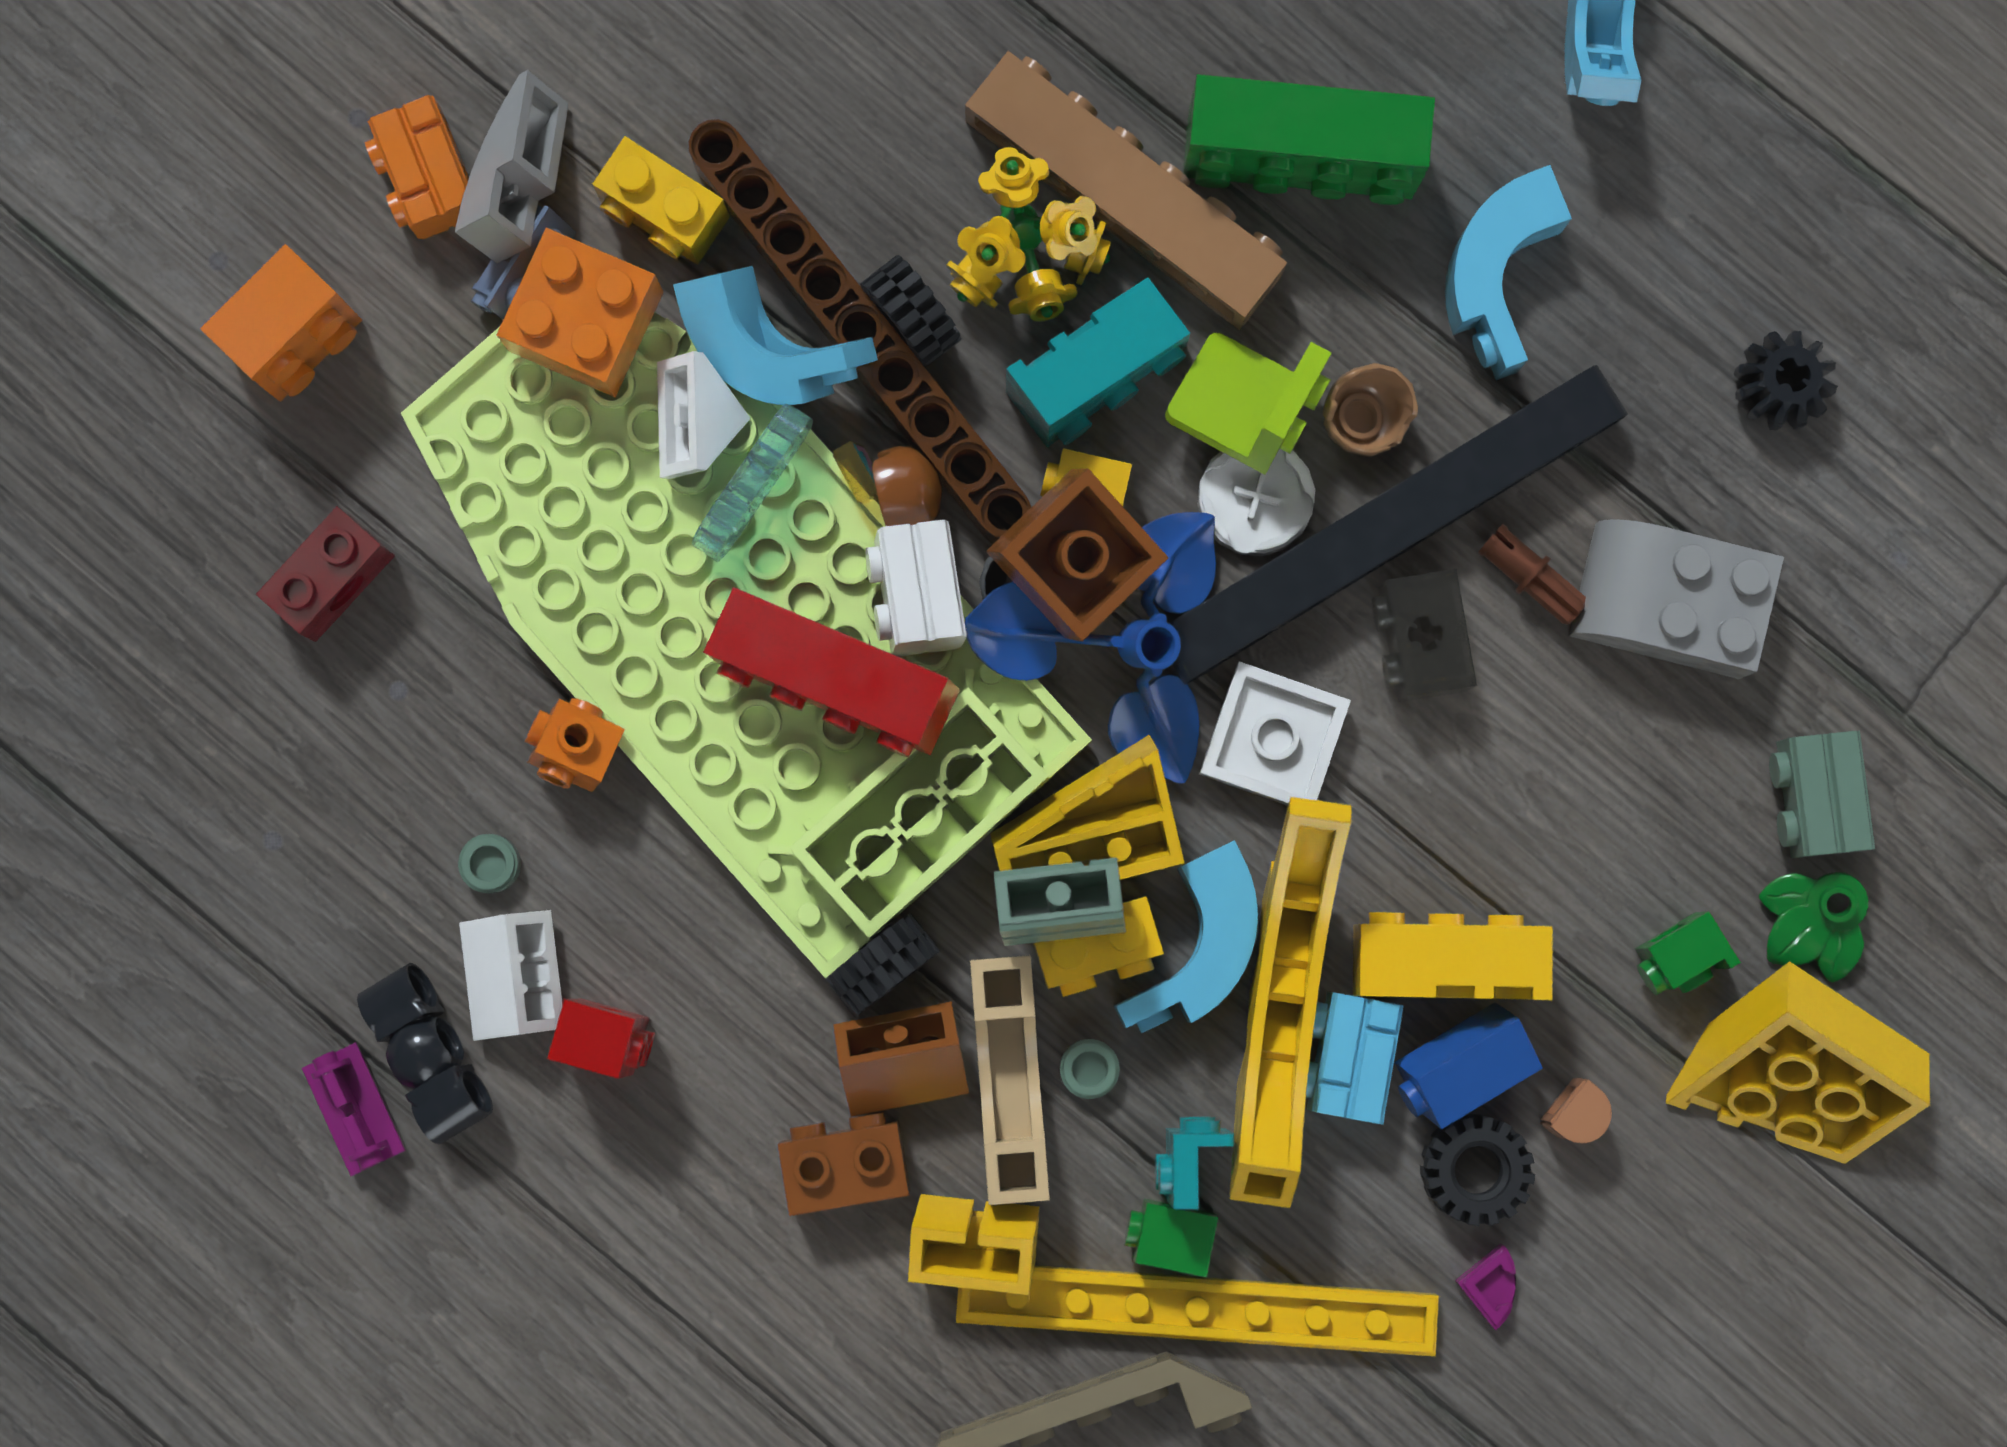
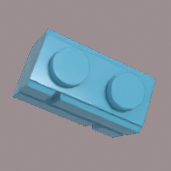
[1306,992,1404,1125]

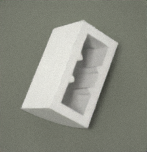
[459,910,563,1041]

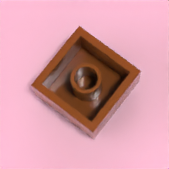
[986,468,1169,641]

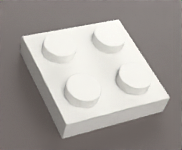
[1199,661,1351,805]

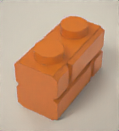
[365,95,469,239]

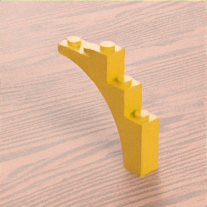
[1229,797,1352,1208]

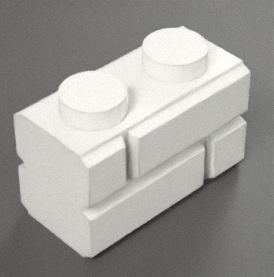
[866,520,967,657]

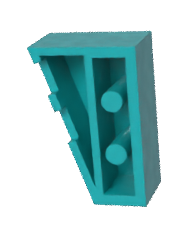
[1006,277,1190,448]

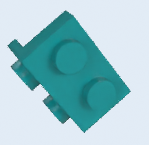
[1155,1117,1235,1209]

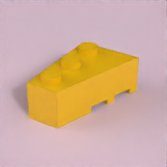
[990,735,1185,880]
[1353,912,1553,1000]

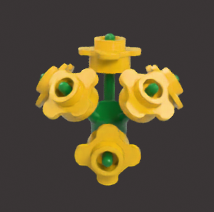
[946,147,1111,321]

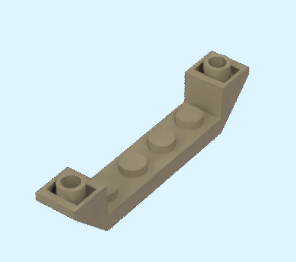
[934,1351,1252,1447]

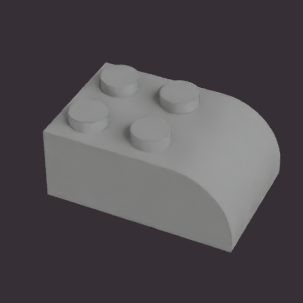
[1568,519,1784,679]

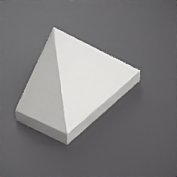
[657,351,751,479]

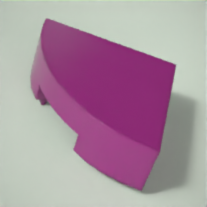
[1455,1243,1516,1330]

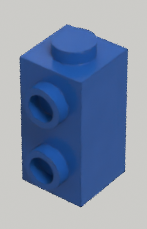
[1394,1002,1543,1129]

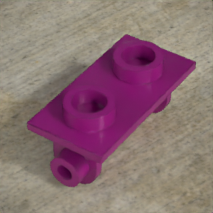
[302,1042,406,1177]

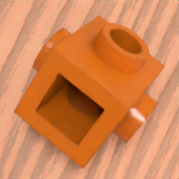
[525,698,625,792]

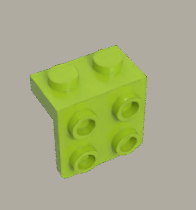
[1165,333,1331,475]

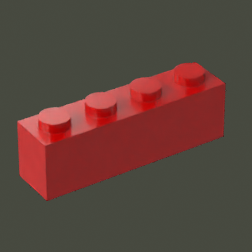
[703,587,960,758]

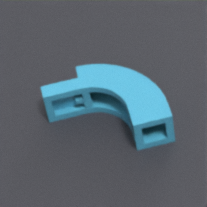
[1565,0,1642,106]
[1445,165,1572,380]
[673,266,878,405]
[1114,840,1258,1033]

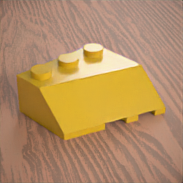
[1666,961,1930,1164]

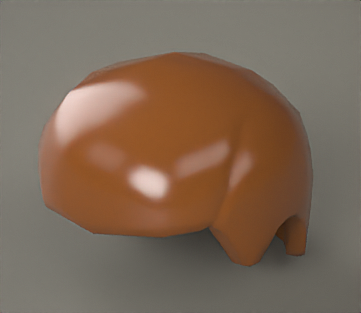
[872,446,943,526]

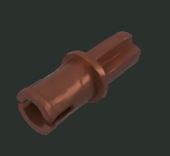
[1478,524,1586,625]

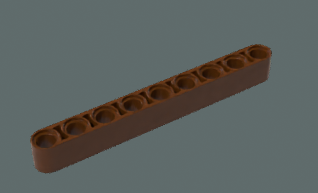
[689,119,1031,544]

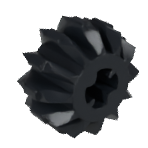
[1734,331,1838,431]

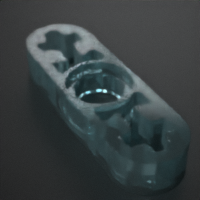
[692,403,813,562]

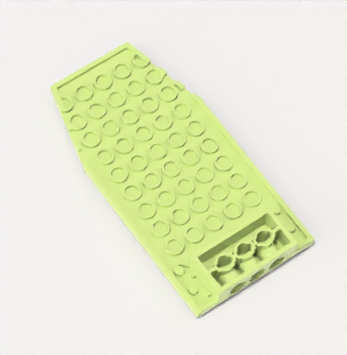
[401,313,1092,978]

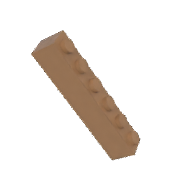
[965,51,1288,330]

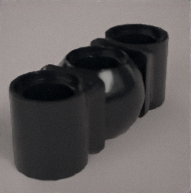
[357,963,493,1145]

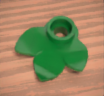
[1758,872,1869,982]

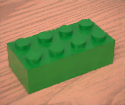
[1183,74,1435,205]

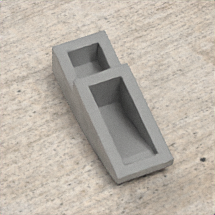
[455,70,569,263]

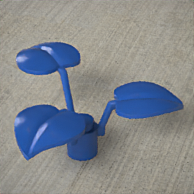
[965,512,1216,784]

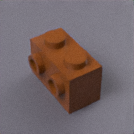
[833,1001,969,1116]
[777,1112,911,1216]

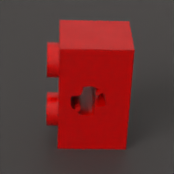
[547,998,655,1079]

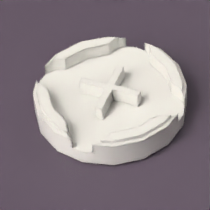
[1198,449,1315,556]

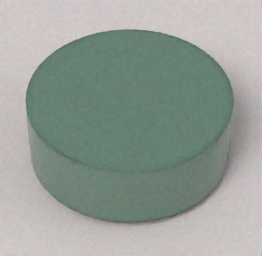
[458,834,521,894]
[1060,1039,1120,1099]

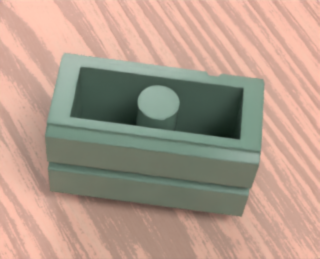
[1769,731,1875,859]
[994,858,1126,946]

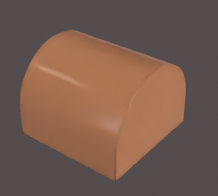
[1539,1078,1612,1143]

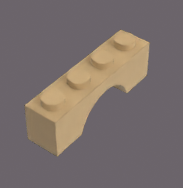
[970,956,1050,1205]

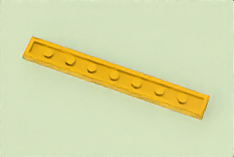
[956,1265,1439,1357]

